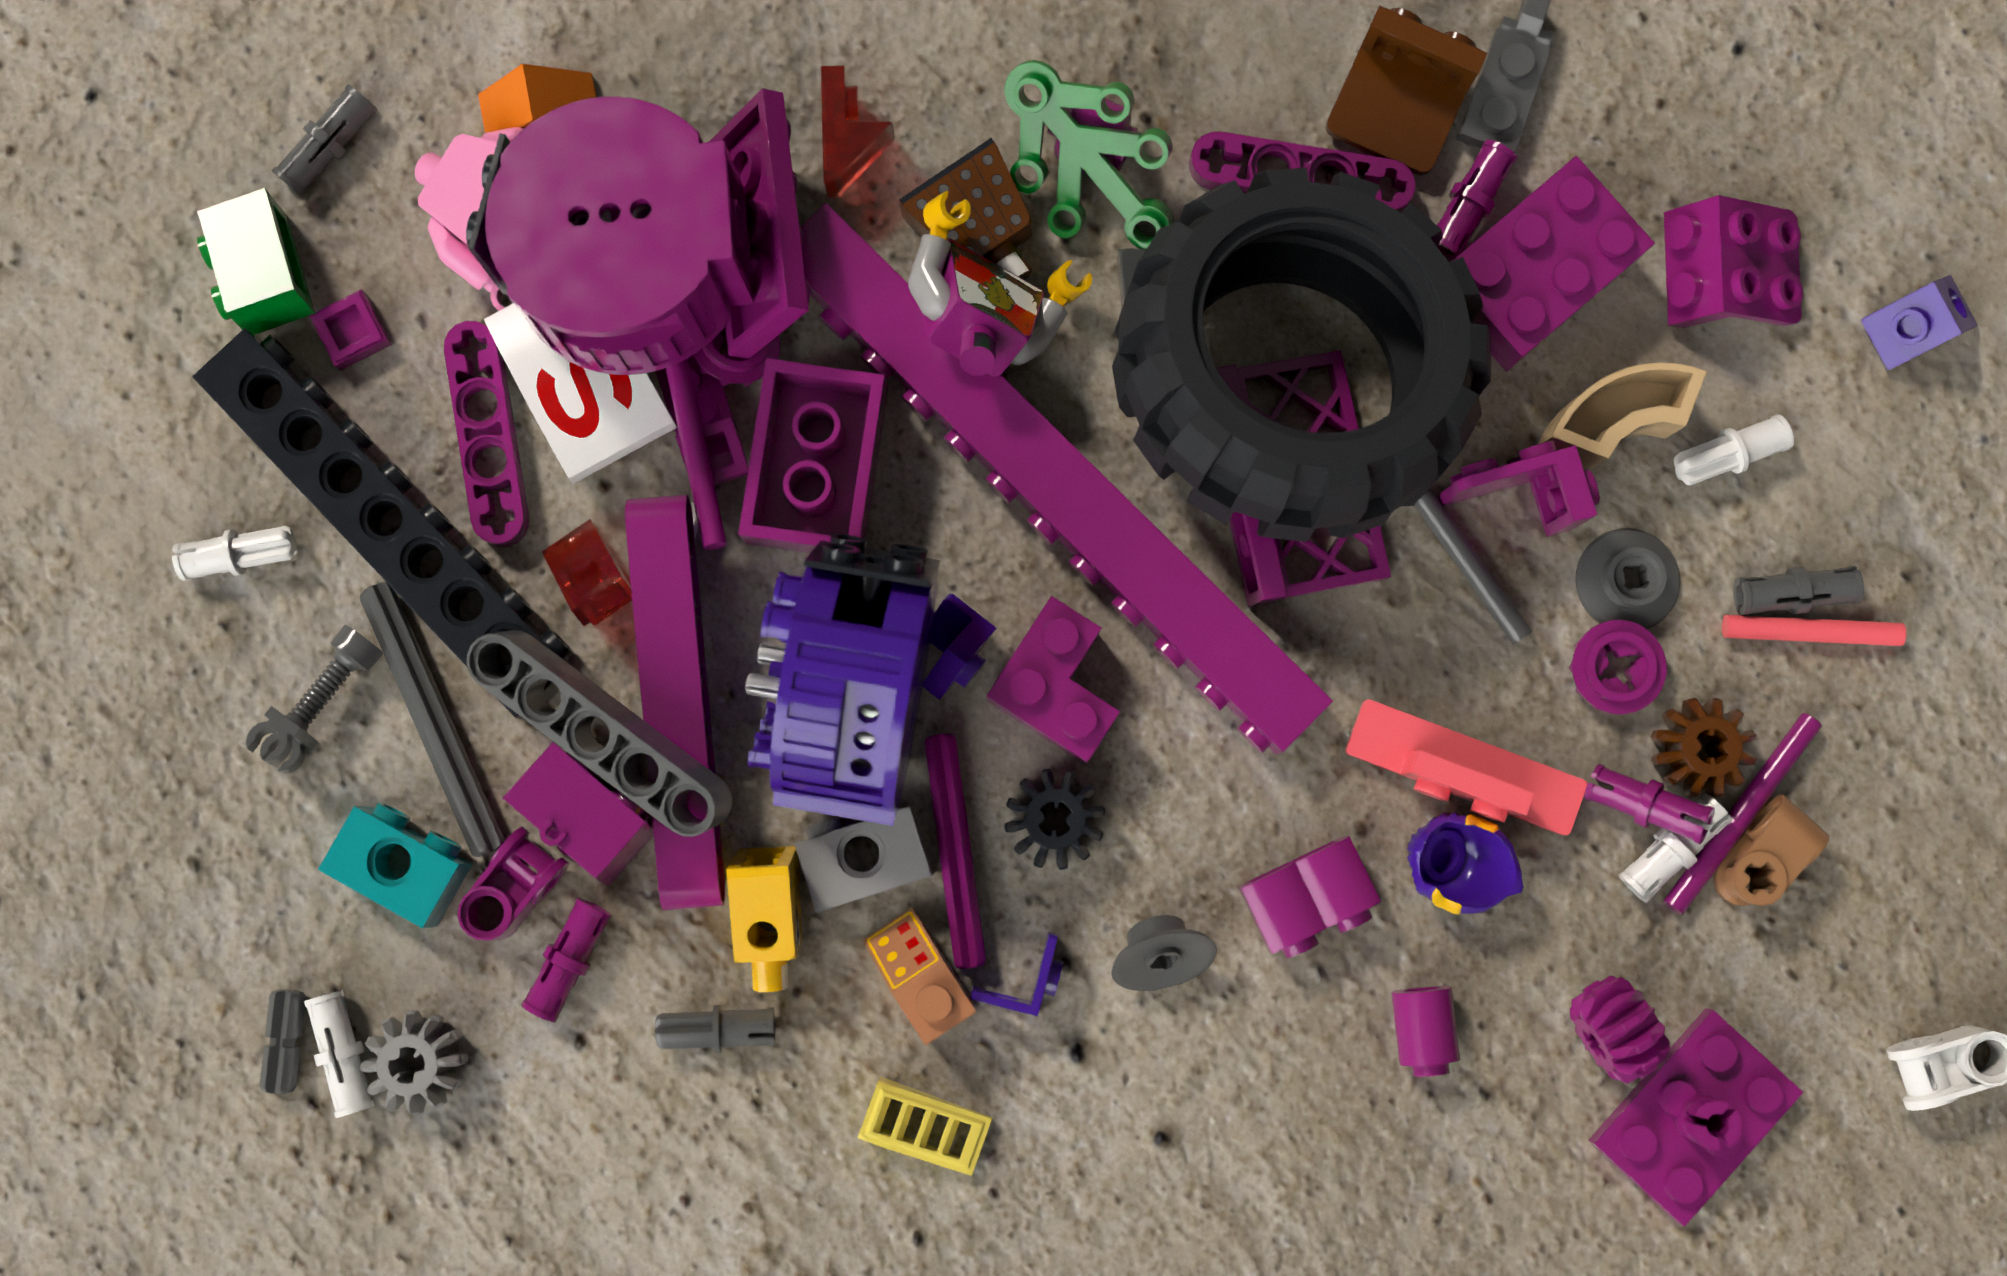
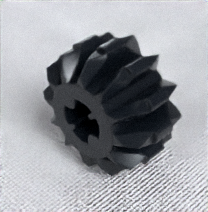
[1004,769,1105,870]

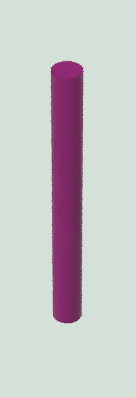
[666,358,727,550]
[1663,713,1822,915]

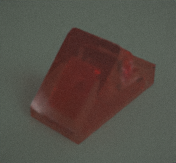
[821,65,895,197]
[542,519,632,626]

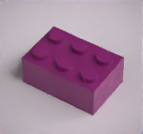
[1454,155,1655,372]
[738,358,888,553]

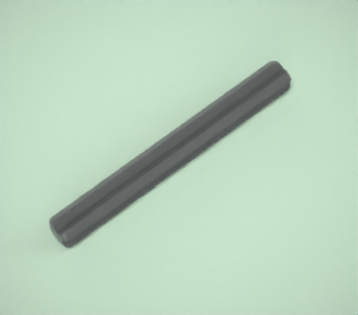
[360,582,505,857]

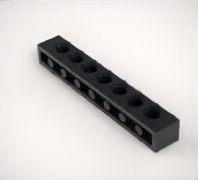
[192,328,577,721]

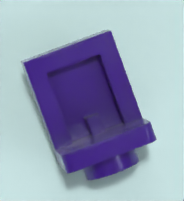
[921,594,997,700]

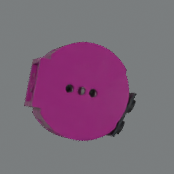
[466,97,754,375]

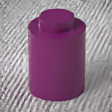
[1391,986,1460,1077]

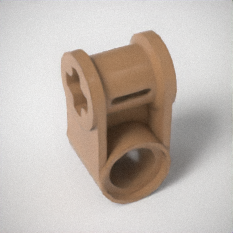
[1713,794,1830,906]

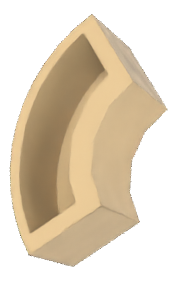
[1537,363,1707,470]

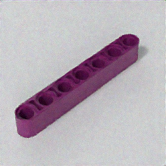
[625,494,725,911]

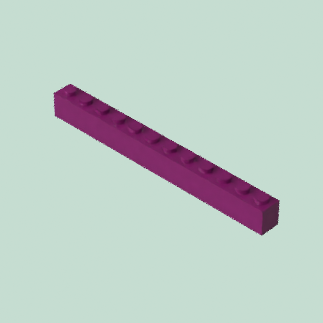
[801,202,1333,754]

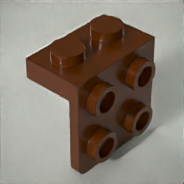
[1325,5,1488,175]

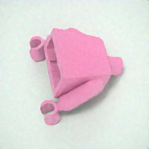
[415,127,524,311]

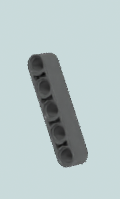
[467,630,732,837]

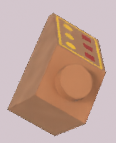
[863,907,977,1046]

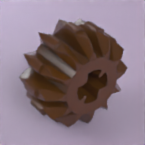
[1650,698,1757,797]

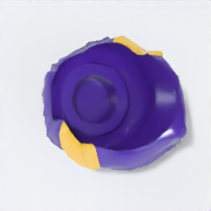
[1407,812,1524,915]

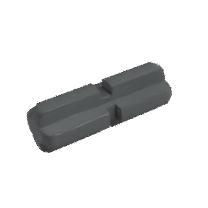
[259,989,306,1094]

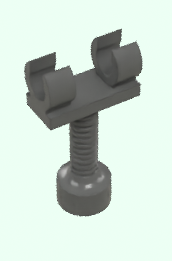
[246,625,383,774]

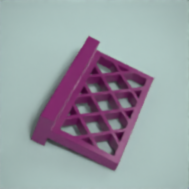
[1216,350,1392,608]

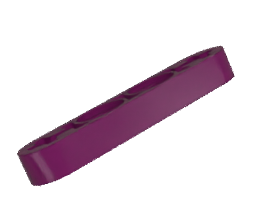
[1189,131,1415,212]
[444,321,529,547]

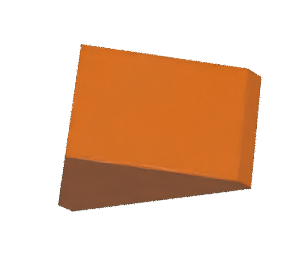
[478,63,597,133]

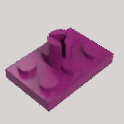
[1588,1008,1804,1227]

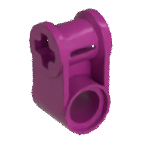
[457,826,569,941]

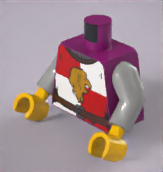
[908,191,1093,377]

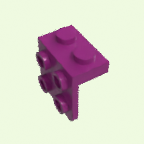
[1664,195,1803,328]
[1439,441,1600,537]

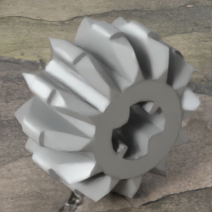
[360,1010,468,1115]

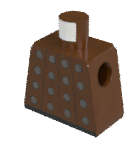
[899,138,1033,280]

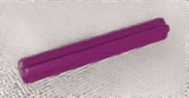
[924,733,986,969]

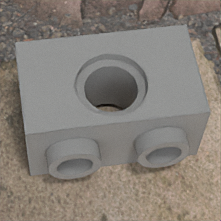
[794,807,933,913]

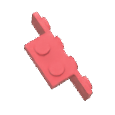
[1345,699,1587,835]

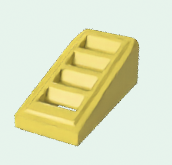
[858,1076,992,1176]

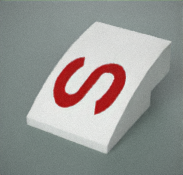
[484,303,677,484]

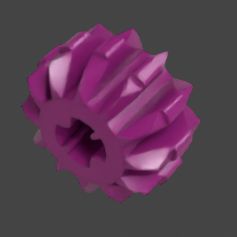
[1569,975,1670,1084]

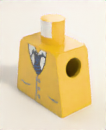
[726,846,802,992]

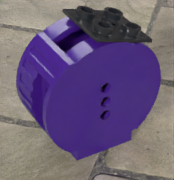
[745,534,940,826]

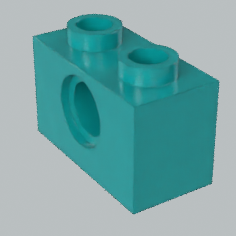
[318,802,473,929]

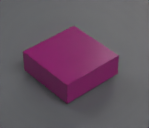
[310,289,392,371]

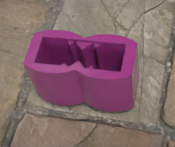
[1238,836,1381,958]

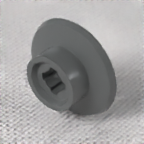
[1575,528,1680,629]
[1111,915,1217,991]

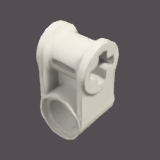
[1886,1025,2007,1111]

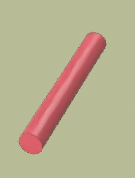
[1722,615,1906,646]

